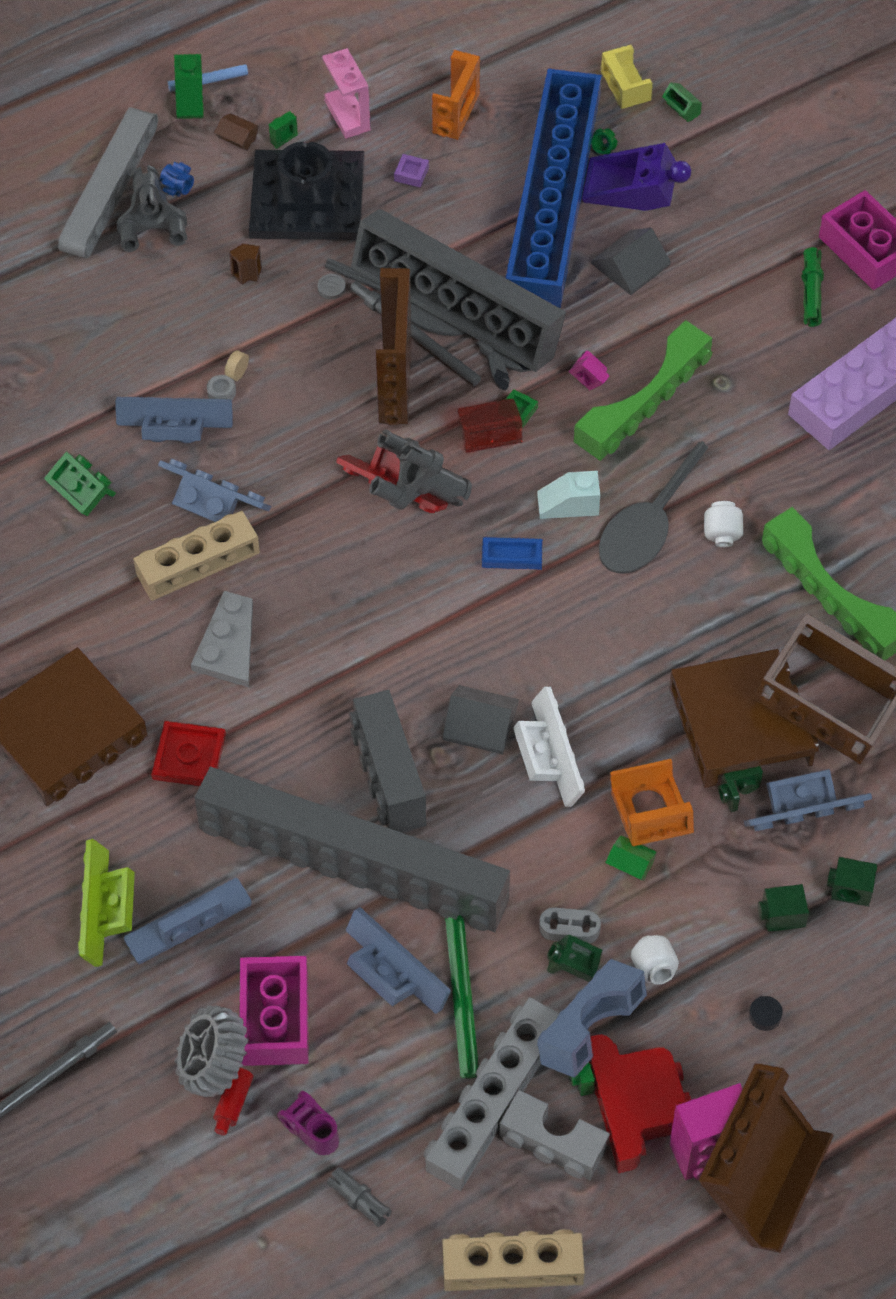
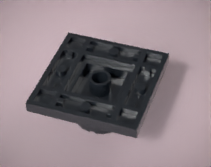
[249,141,365,240]

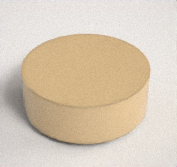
[225,350,249,381]

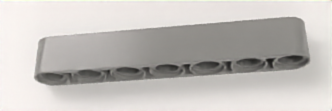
[58,107,158,258]

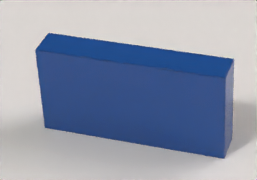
[482,537,543,570]

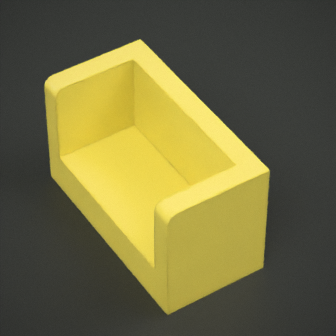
[601,45,653,109]

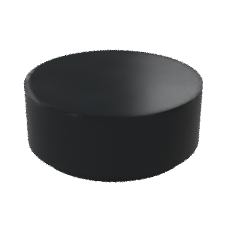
[749,996,783,1031]

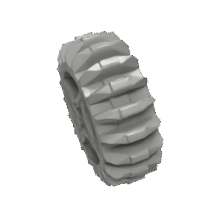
[174,1005,248,1097]

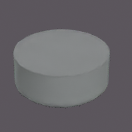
[207,375,236,400]

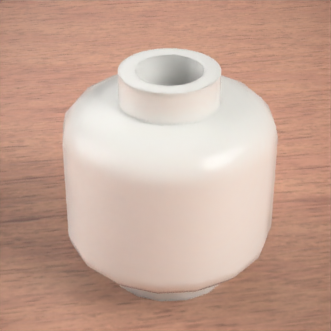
[704,501,743,547]
[631,935,679,985]

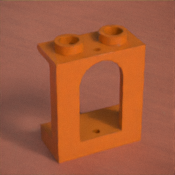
[432,50,480,140]
[610,759,694,847]

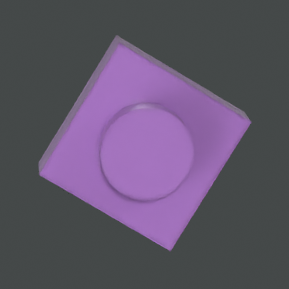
[394,154,429,187]

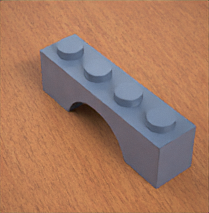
[537,959,647,1078]

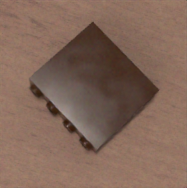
[376,268,412,425]
[0,647,148,806]
[669,649,819,788]
[698,1063,834,1253]

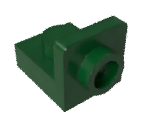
[718,766,763,812]
[547,934,602,982]

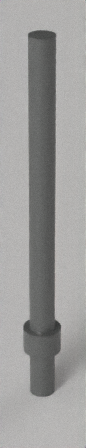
[350,281,481,386]
[0,1022,117,1118]

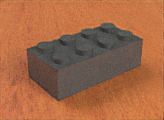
[349,690,426,833]

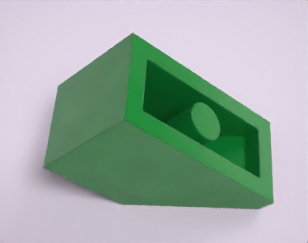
[174,54,204,119]

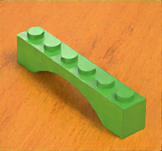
[574,320,712,461]
[762,507,896,660]

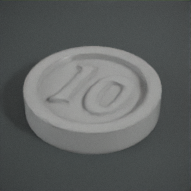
[317,274,346,299]

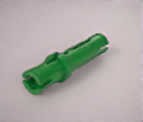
[801,247,824,327]

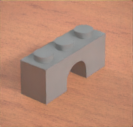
[500,1090,610,1180]

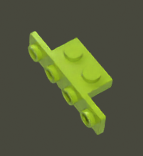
[78,839,135,967]

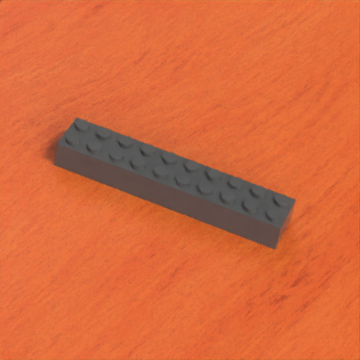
[195,766,510,933]

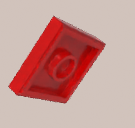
[151,721,226,786]

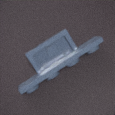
[115,397,233,443]
[158,458,271,522]
[744,769,872,831]
[124,878,252,964]
[346,907,450,1014]

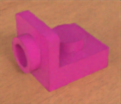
[569,351,610,391]

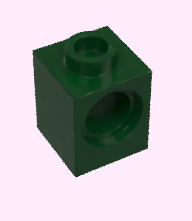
[827,857,877,907]

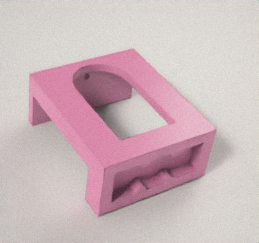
[322,48,370,139]

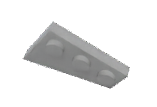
[191,591,253,687]

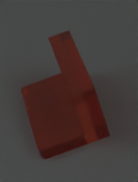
[458,399,523,453]

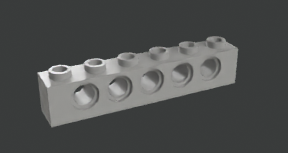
[423,997,559,1191]

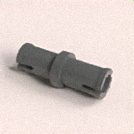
[327,1167,392,1227]

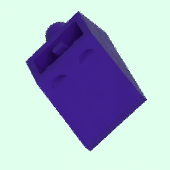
[582,143,692,211]

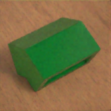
[662,83,702,122]
[605,835,657,881]

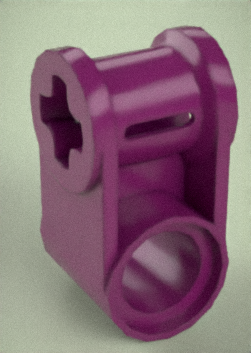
[277,1090,340,1156]

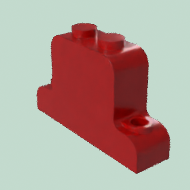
[589,1034,691,1174]

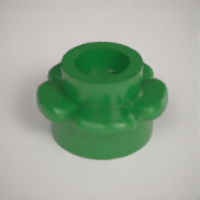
[591,128,618,155]

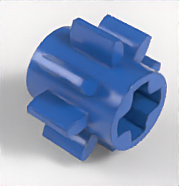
[160,162,194,197]

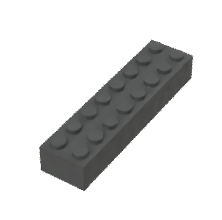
[351,208,567,372]

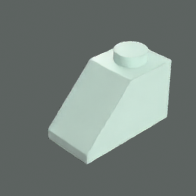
[537,471,600,519]

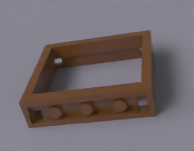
[752,613,896,764]

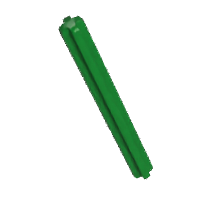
[445,915,479,1079]

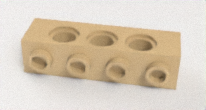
[133,511,260,601]
[442,1229,585,1291]

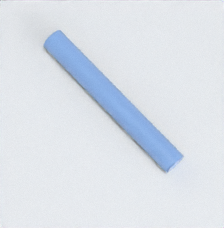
[168,64,248,92]

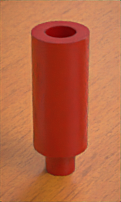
[213,1068,254,1135]

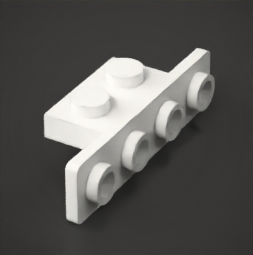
[513,687,585,807]

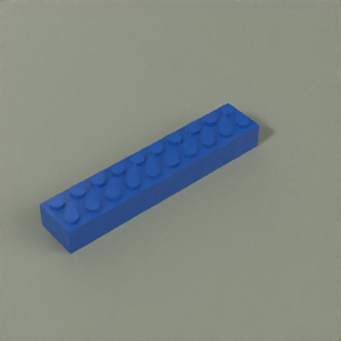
[506,68,601,308]

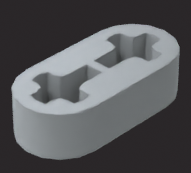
[539,908,601,943]

